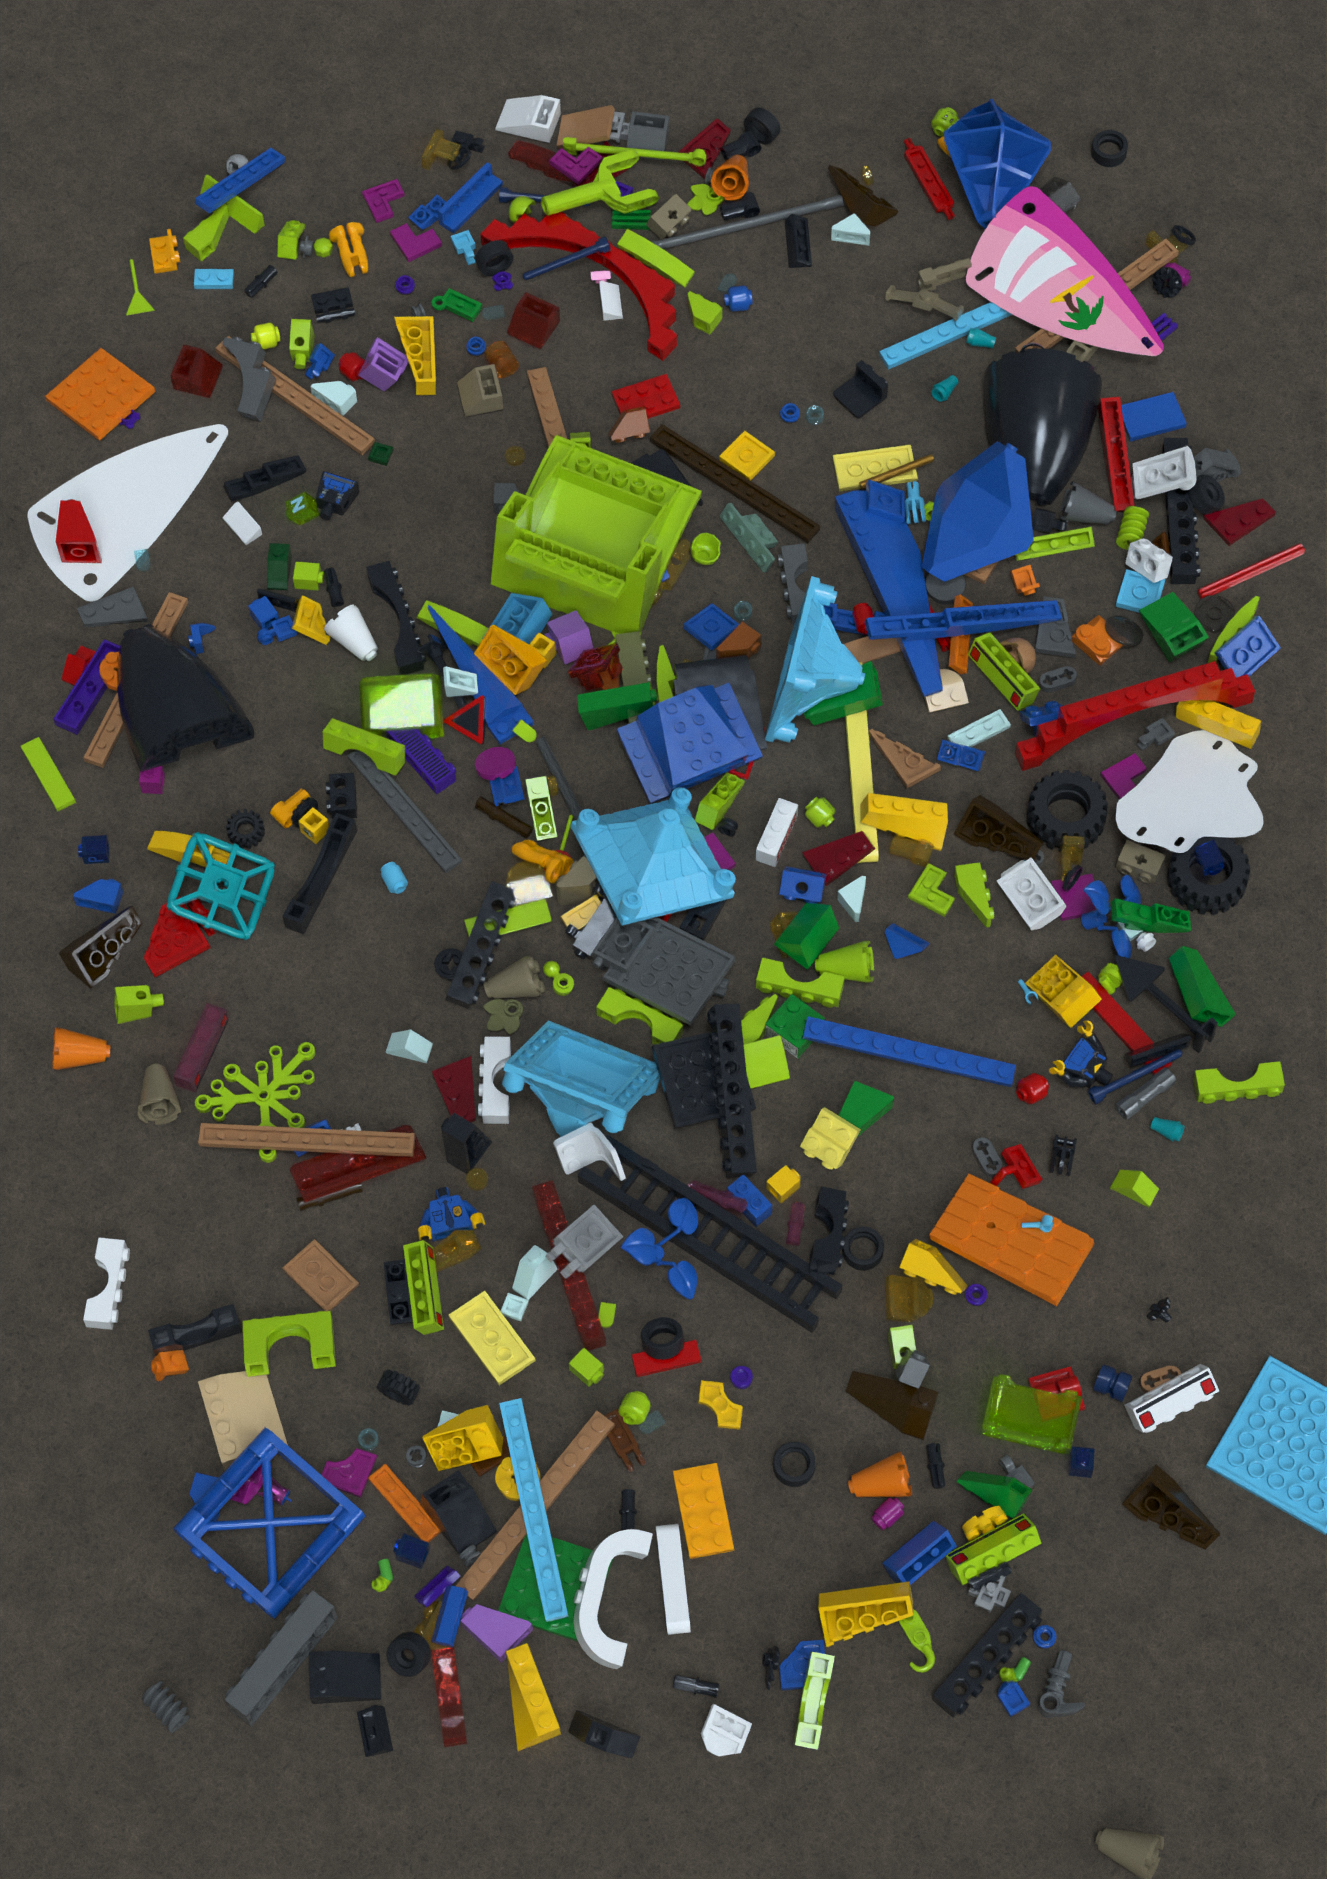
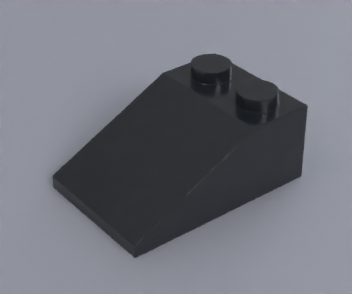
[309,1651,381,1704]

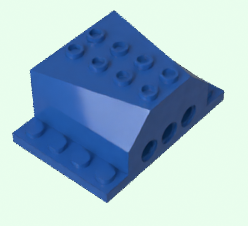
[616,683,763,804]

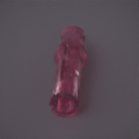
[689,1180,747,1213]

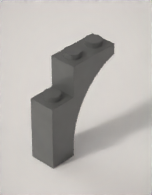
[222,337,276,422]

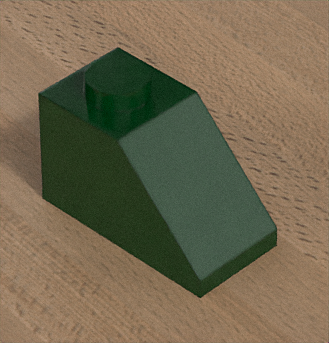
[267,543,292,591]

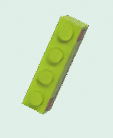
[968,632,1040,711]
[403,1240,444,1335]
[945,1513,1042,1585]

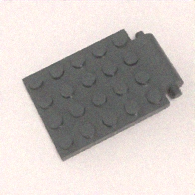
[591,917,736,1025]

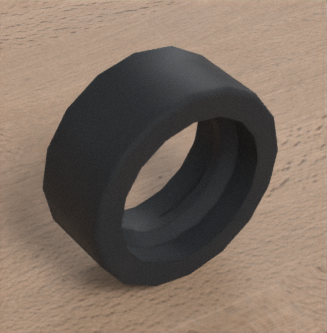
[743,107,781,145]
[1091,130,1128,167]
[475,240,514,276]
[842,1226,884,1271]
[641,1317,684,1360]
[773,1442,816,1487]

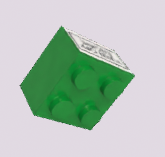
[765,994,825,1058]

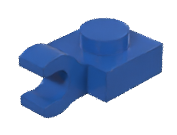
[305,343,335,380]

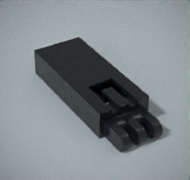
[679,899,728,941]

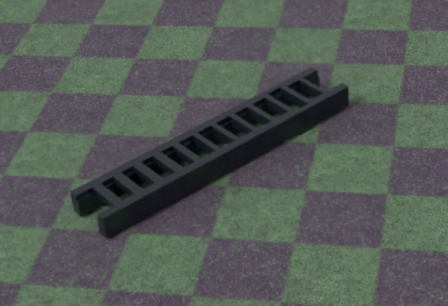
[578,1135,842,1333]

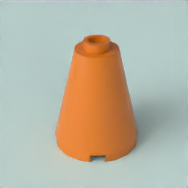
[711,155,749,201]
[52,1027,110,1070]
[848,1452,912,1497]

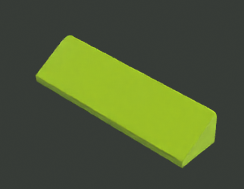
[200,175,265,234]
[1015,527,1095,561]
[464,898,552,937]

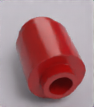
[852,603,874,634]

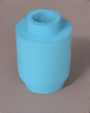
[380,862,408,894]

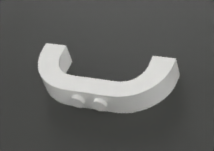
[574,1529,653,1669]

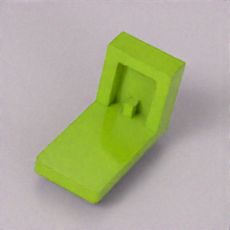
[277,220,305,260]

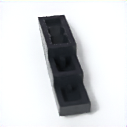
[223,455,306,502]

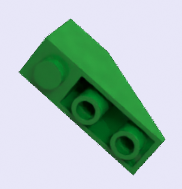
[957,1471,1033,1519]

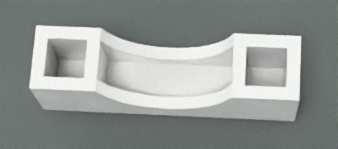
[478,1037,511,1124]
[83,1238,130,1330]

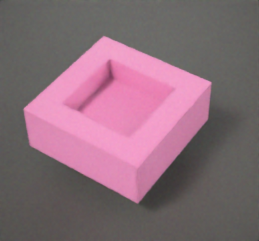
[590,270,611,283]

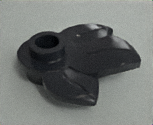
[762,1645,780,1690]

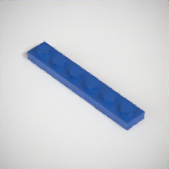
[195,148,285,213]

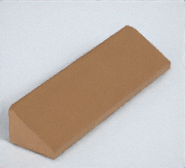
[844,636,902,664]

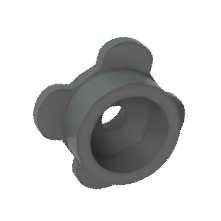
[300,236,314,259]

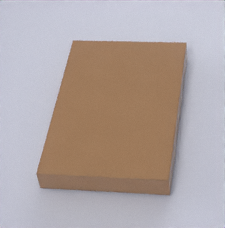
[557,105,615,150]
[282,1239,359,1311]

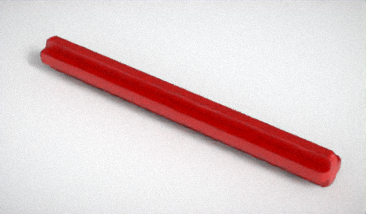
[1197,543,1305,600]

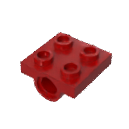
[1028,1366,1085,1422]

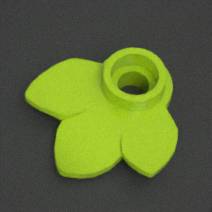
[687,184,724,215]

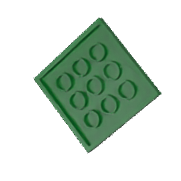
[498,1535,613,1642]

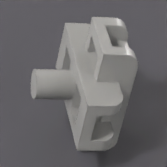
[605,112,630,143]
[968,1576,1011,1613]

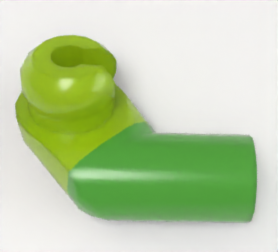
[371,1559,393,1592]
[999,1657,1031,1682]

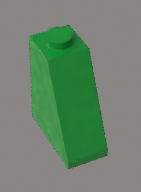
[839,1081,894,1137]

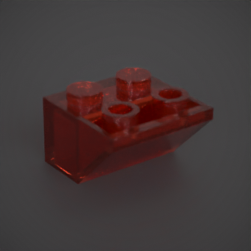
[507,292,560,349]
[170,344,223,398]

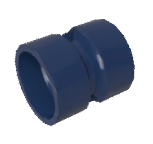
[1093,1364,1133,1402]

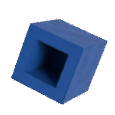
[248,596,279,629]

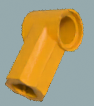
[270,789,311,828]

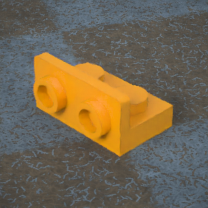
[149,229,180,274]

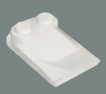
[1131,446,1196,499]
[997,858,1066,930]

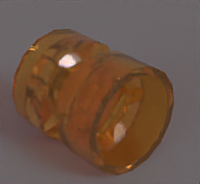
[484,341,519,378]

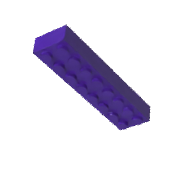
[53,639,120,735]

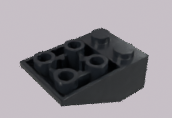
[420,1470,497,1556]

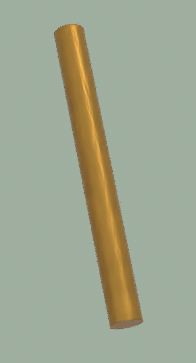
[859,454,934,489]

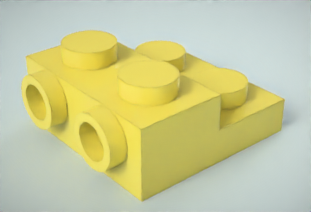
[800,1107,861,1169]

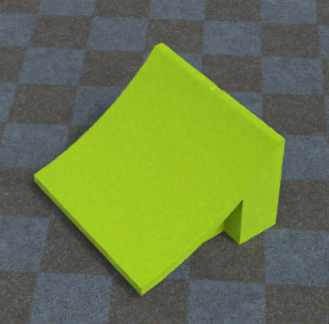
[491,435,702,634]

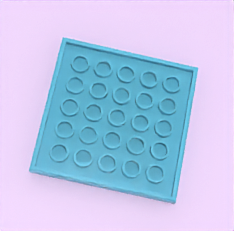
[1206,1356,1327,1535]

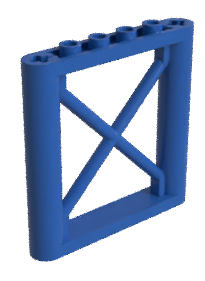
[173,1427,366,1619]

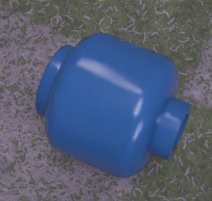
[724,285,753,312]

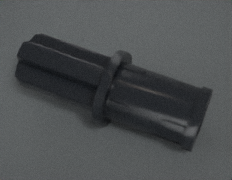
[244,265,278,297]
[324,567,344,607]
[926,1443,945,1489]
[619,1489,637,1531]
[673,1675,720,1698]

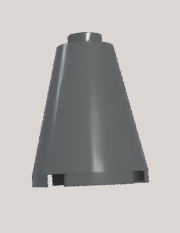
[1059,481,1117,525]

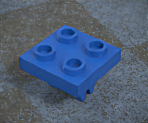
[1019,701,1063,737]

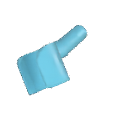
[1018,979,1039,1005]
[1022,1215,1053,1233]

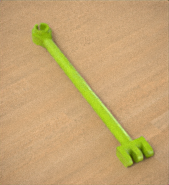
[563,137,706,166]

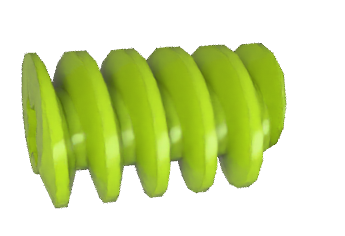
[1116,506,1149,550]

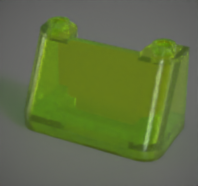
[359,673,444,738]
[981,1374,1082,1455]

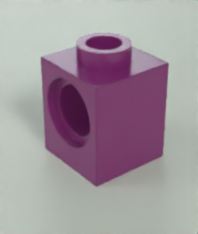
[139,766,165,794]

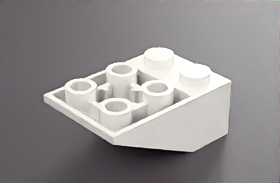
[495,95,561,143]

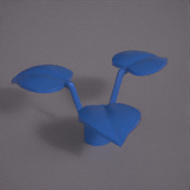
[1081,875,1141,958]
[621,1198,698,1300]

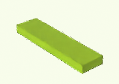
[21,737,76,812]

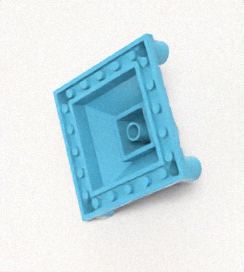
[765,576,865,743]
[570,787,736,925]
[502,1020,660,1137]

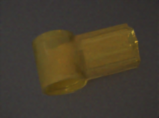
[889,835,934,867]

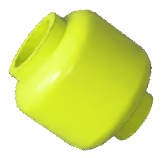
[251,323,280,349]

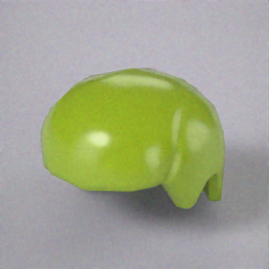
[508,196,536,223]
[690,533,721,565]

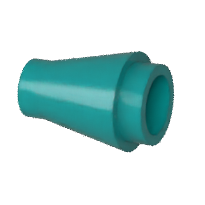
[966,327,996,348]
[931,375,959,402]
[1151,1117,1185,1142]

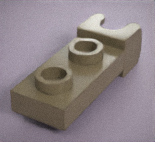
[918,258,972,291]

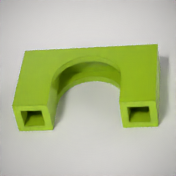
[243,1311,336,1377]

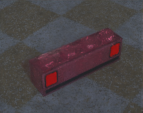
[173,1003,229,1093]

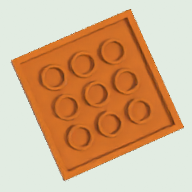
[45,348,156,441]

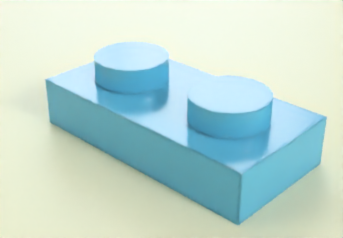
[194,269,234,289]

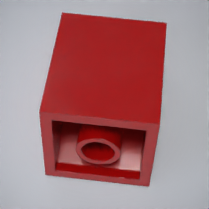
[55,499,102,563]

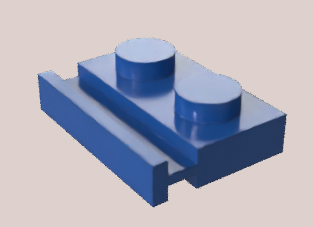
[490,766,525,806]

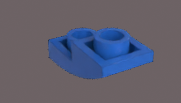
[408,194,446,230]
[937,740,985,771]

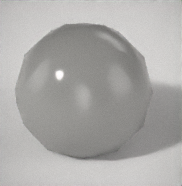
[226,154,249,174]

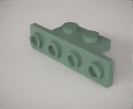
[720,503,778,573]

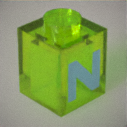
[285,492,319,525]

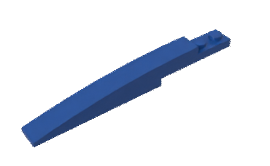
[865,600,1062,641]

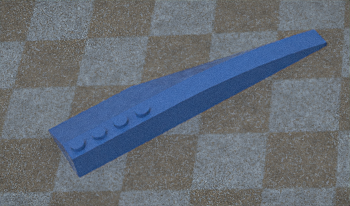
[835,491,943,697]

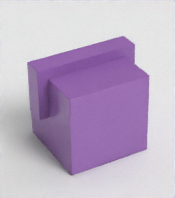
[358,337,408,391]
[545,611,594,664]

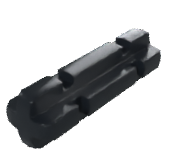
[968,1562,1011,1591]

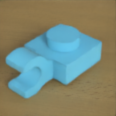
[451,230,476,265]

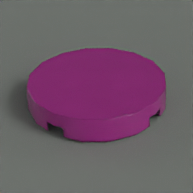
[475,747,516,780]

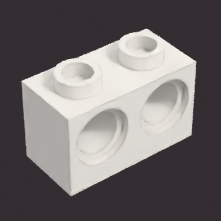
[1125,538,1173,583]

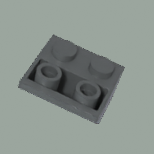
[627,111,670,161]

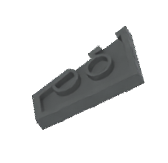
[77,587,148,628]
[1035,596,1076,658]

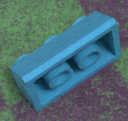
[482,593,552,644]

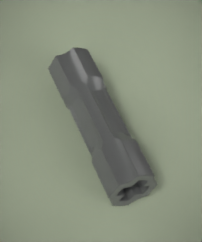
[1115,1067,1176,1120]

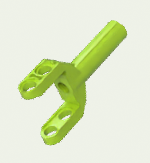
[541,150,659,216]

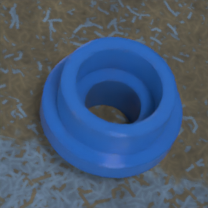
[466,337,486,356]
[780,403,800,423]
[1033,1625,1056,1648]

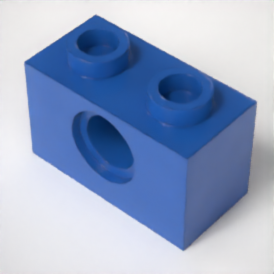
[779,866,827,904]
[727,1174,772,1227]

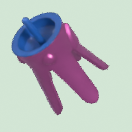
[257,1477,292,1506]

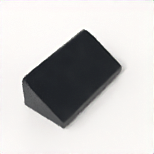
[257,588,299,612]
[357,1705,393,1757]

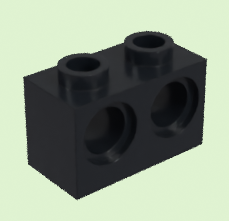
[326,772,357,820]

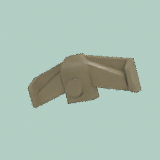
[885,285,964,321]

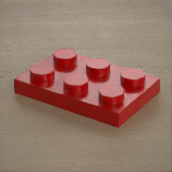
[612,374,680,419]

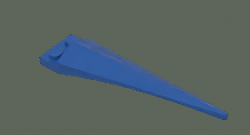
[428,605,534,745]

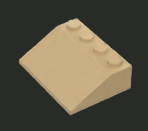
[198,1371,288,1470]

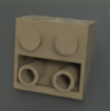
[457,364,503,417]
[556,856,599,906]

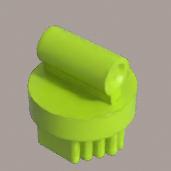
[1098,963,1122,994]

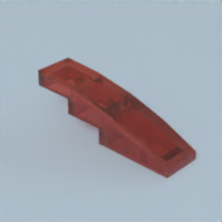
[508,140,575,183]
[431,1647,467,1747]

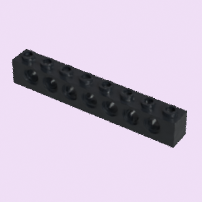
[1162,438,1200,584]
[707,1004,757,1178]

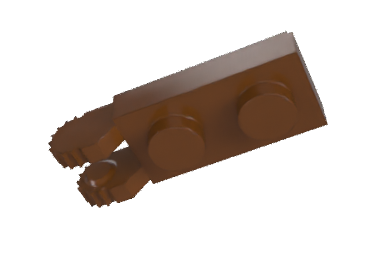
[604,1408,646,1473]

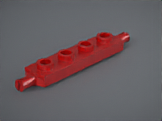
[904,138,955,220]

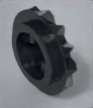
[1152,267,1182,298]
[291,797,318,827]
[434,948,463,981]

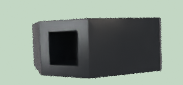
[383,1259,413,1325]
[568,1710,641,1758]

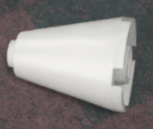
[324,605,378,661]

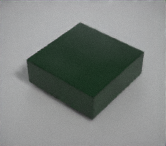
[368,442,394,466]

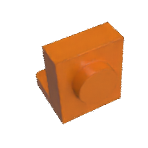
[1010,565,1040,596]
[151,1350,189,1381]

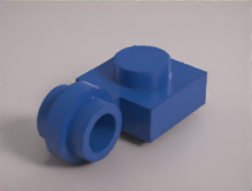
[257,615,297,645]

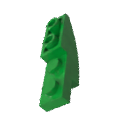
[1111,898,1191,933]

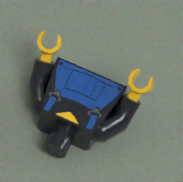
[1049,1021,1113,1088]

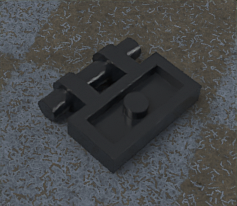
[311,287,355,323]

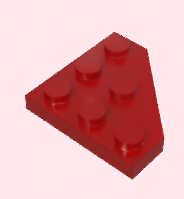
[144,896,210,978]

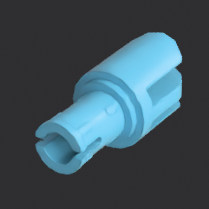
[905,481,926,524]

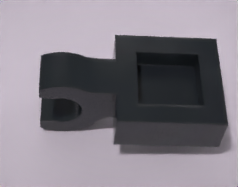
[449,131,485,154]
[1032,508,1068,533]

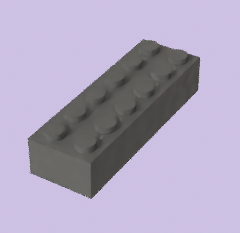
[225,1590,338,1727]

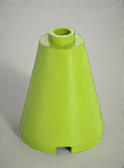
[815,941,874,983]

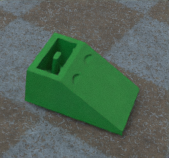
[1138,592,1209,663]

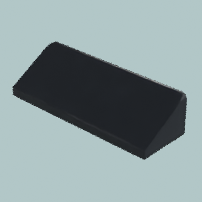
[785,214,812,268]
[1125,1033,1191,1068]

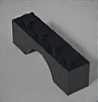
[808,1186,849,1275]
[148,1304,242,1356]

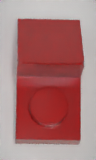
[61,645,96,686]

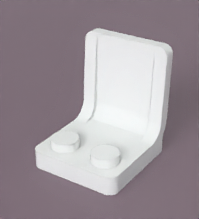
[553,1123,626,1181]

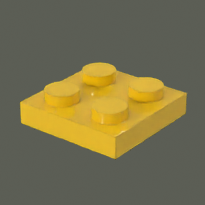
[719,431,775,481]

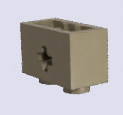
[646,194,692,240]
[1116,840,1166,885]

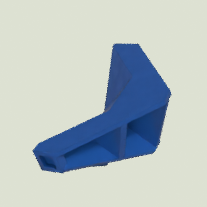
[944,99,1051,229]
[922,441,1034,582]

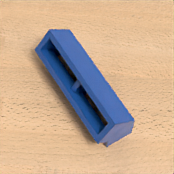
[431,1585,468,1647]

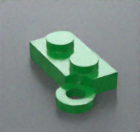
[431,288,483,322]

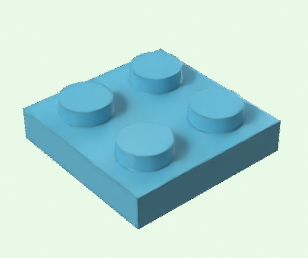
[1116,569,1166,613]

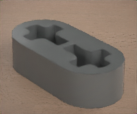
[1039,666,1077,693]
[972,1138,1002,1177]

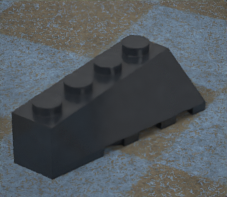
[441,1113,492,1175]

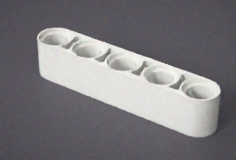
[656,1524,691,1635]

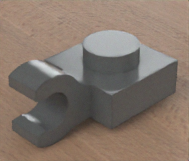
[1137,718,1175,751]
[999,1455,1035,1488]

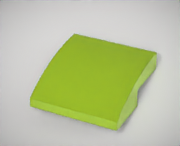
[744,1035,790,1089]

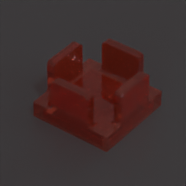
[568,643,623,690]

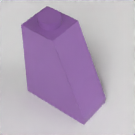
[461,1604,533,1663]

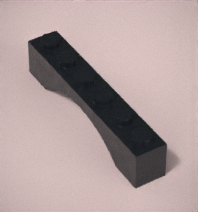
[366,561,426,676]
[282,813,357,934]

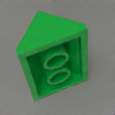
[774,903,839,970]

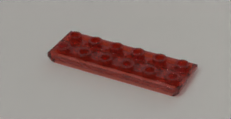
[289,1125,427,1203]

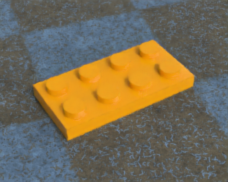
[673,1463,734,1559]

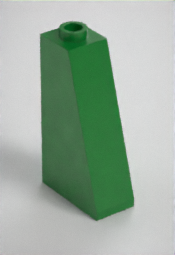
[804,661,883,726]
[577,682,658,730]
[1169,946,1236,1027]

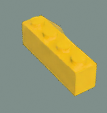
[394,316,436,395]
[1176,700,1261,749]
[860,793,948,851]
[818,1582,913,1647]
[506,1643,561,1751]

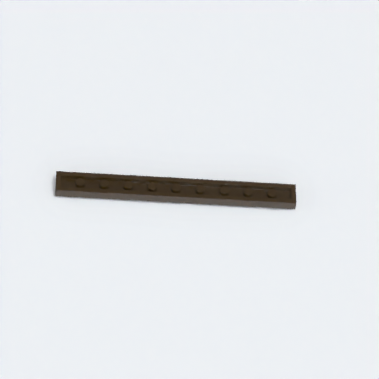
[650,424,820,543]

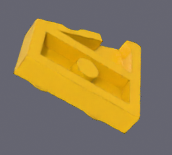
[292,595,330,645]

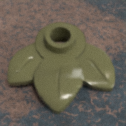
[483,999,523,1035]

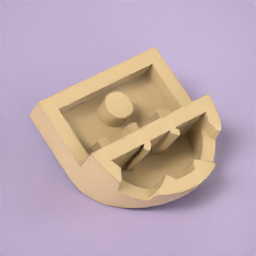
[924,669,969,713]

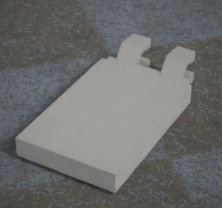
[545,1205,623,1279]

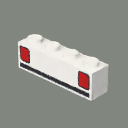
[1125,1364,1219,1433]

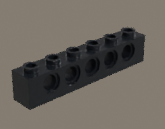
[445,881,517,1009]
[932,1593,1042,1718]

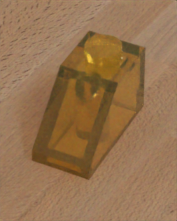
[434,1230,481,1272]

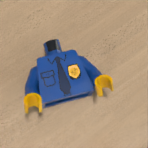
[418,1187,486,1242]

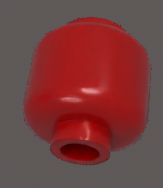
[339,352,365,381]
[1016,1073,1049,1105]

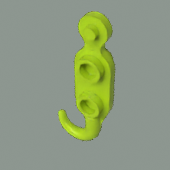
[899,1609,935,1673]

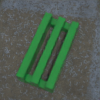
[612,209,651,230]

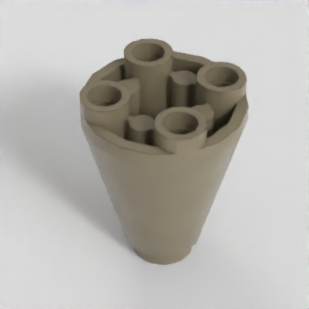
[484,955,546,999]

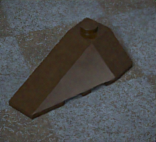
[828,165,898,227]
[954,795,1044,860]
[59,906,142,988]
[846,1371,938,1440]
[1122,1464,1220,1550]

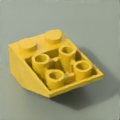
[1025,955,1102,1028]
[899,1239,968,1295]
[422,1405,503,1471]

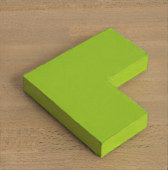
[908,863,955,917]

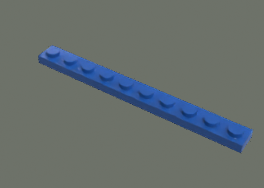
[802,1016,1016,1087]

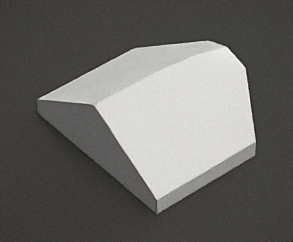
[701,1704,752,1756]

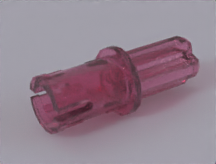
[786,1202,805,1246]

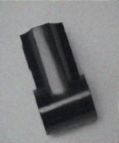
[721,131,762,161]
[720,192,760,220]

